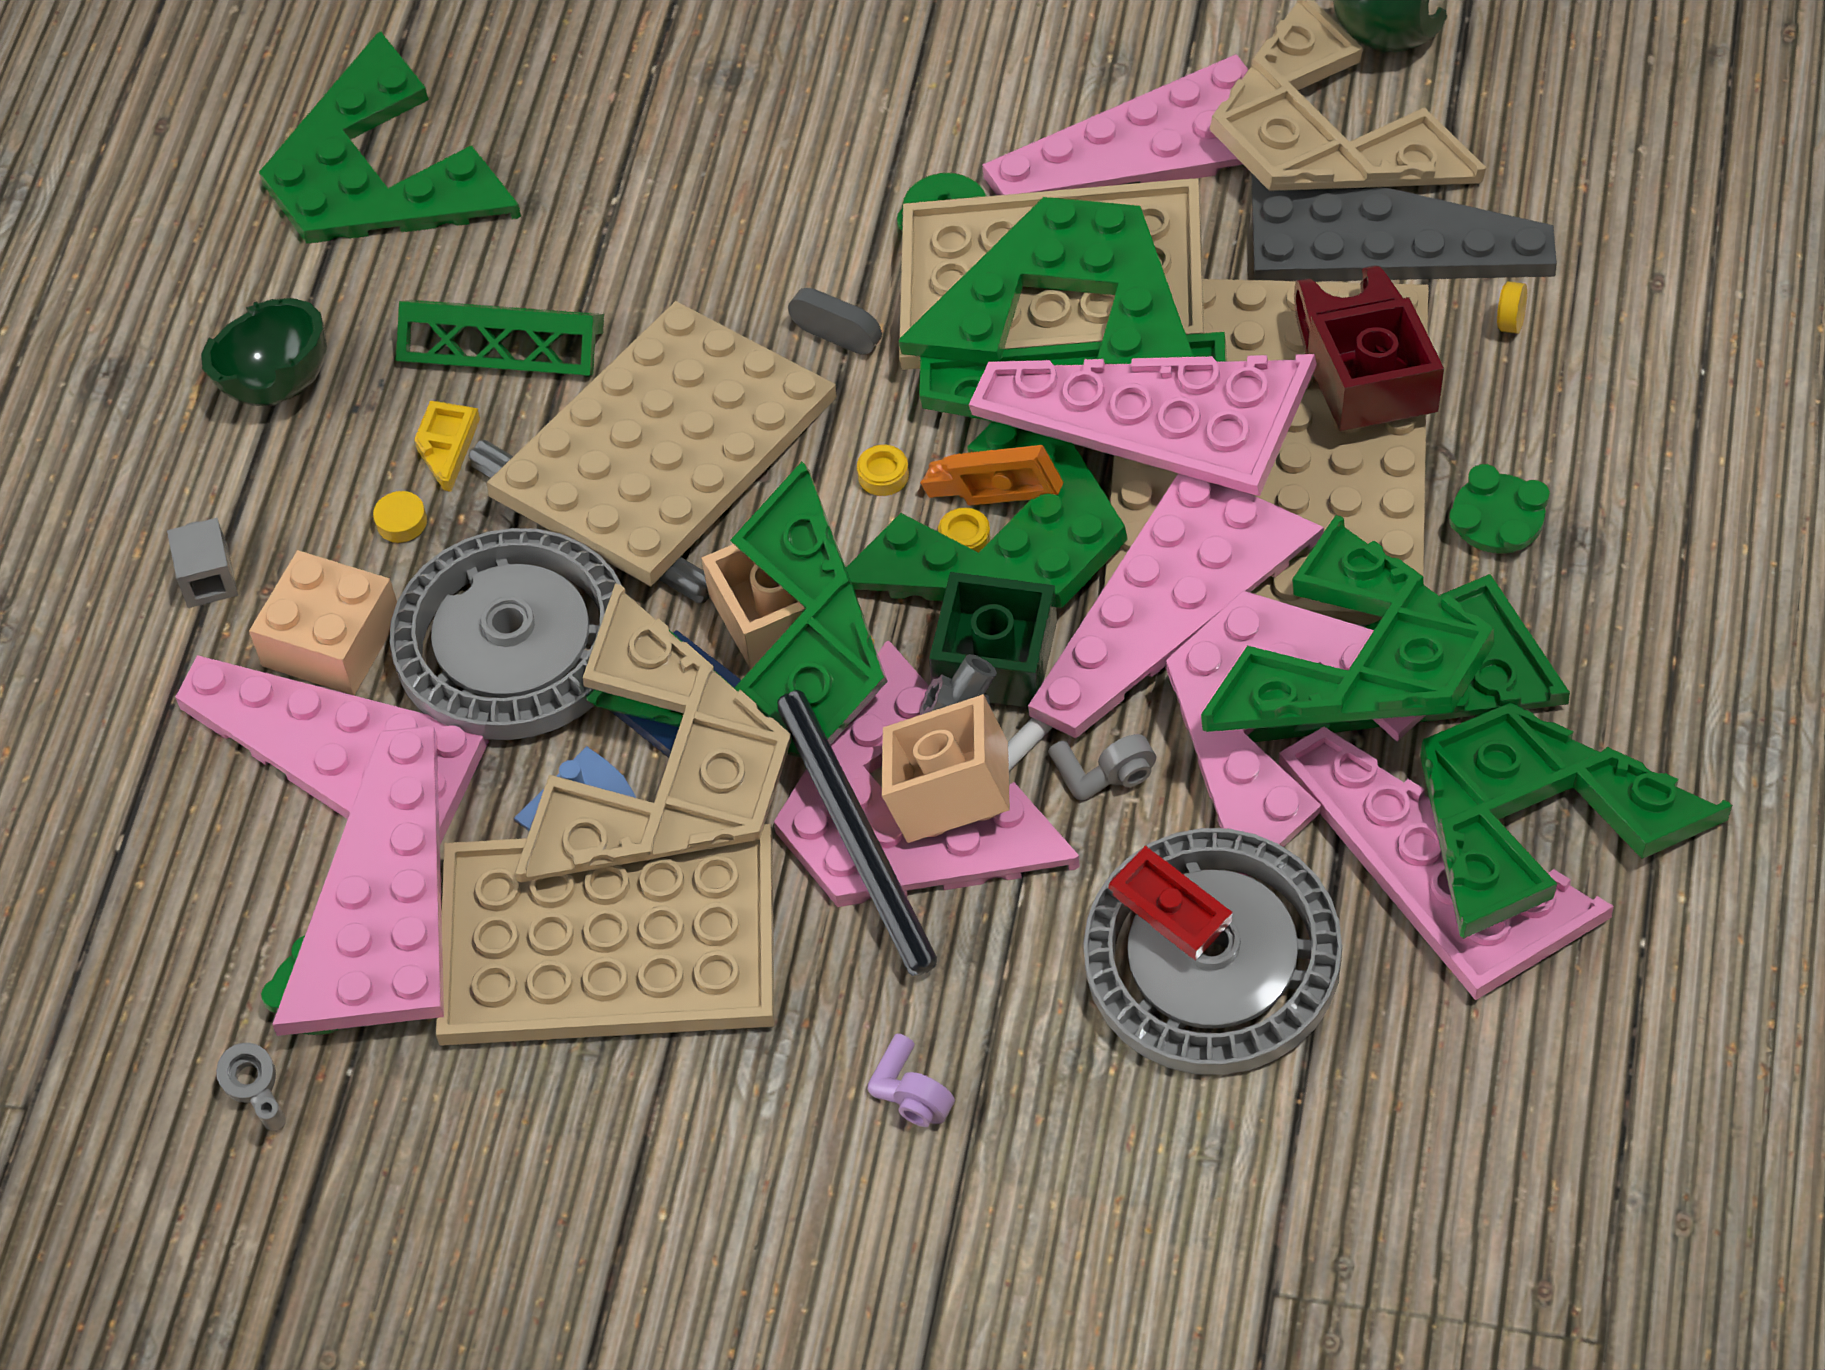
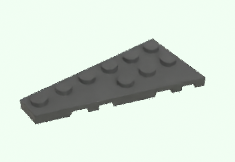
[1251,173,1557,282]

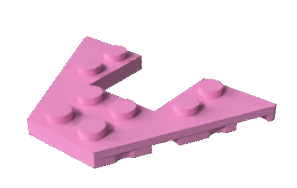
[1166,591,1426,878]
[774,641,1080,907]

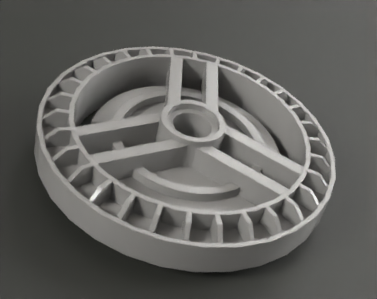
[390,528,622,740]
[1083,828,1342,1075]

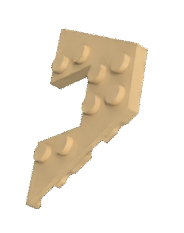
[1209,0,1487,191]
[515,583,791,882]

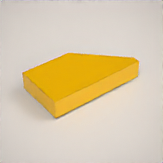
[414,400,480,492]

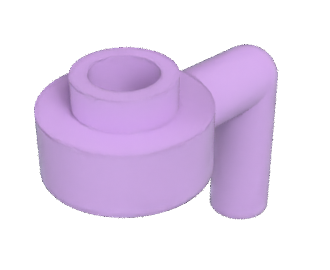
[868,1034,955,1127]

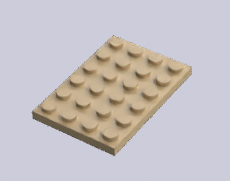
[899,178,1204,370]
[487,301,836,586]
[436,824,775,1046]

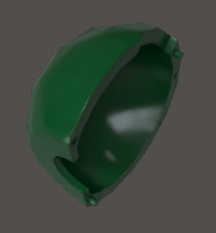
[1333,0,1448,52]
[201,298,327,406]

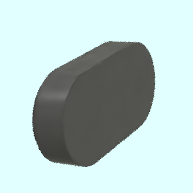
[788,288,882,354]

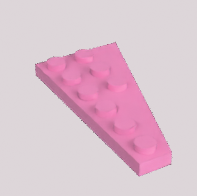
[983,54,1249,196]
[969,354,1317,496]
[1028,473,1324,738]
[175,655,489,845]
[272,725,444,1036]
[1279,727,1614,1000]

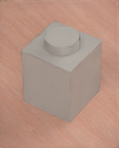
[167,518,238,608]

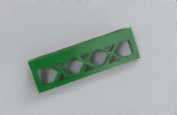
[396,300,604,376]

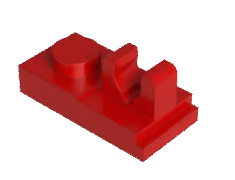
[1109,845,1233,961]

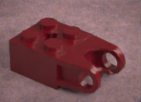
[1294,265,1444,432]

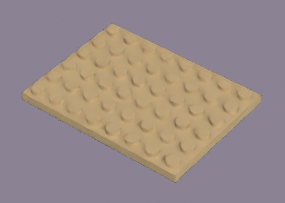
[1104,279,1428,624]

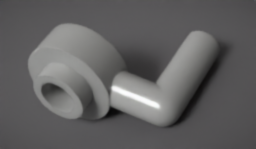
[1048,734,1157,800]
[216,1043,286,1131]

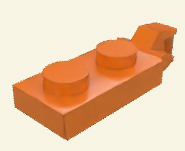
[921,445,1064,506]

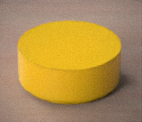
[1497,281,1527,334]
[857,445,909,496]
[373,491,427,543]
[938,508,991,553]

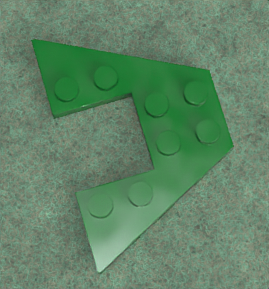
[259,31,521,244]
[899,197,1194,364]
[846,422,1128,608]
[586,461,888,758]
[1201,515,1494,732]
[1420,703,1733,939]

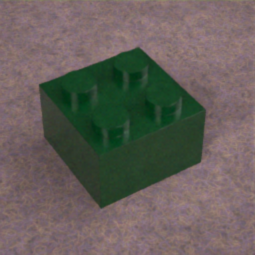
[929,572,1057,708]

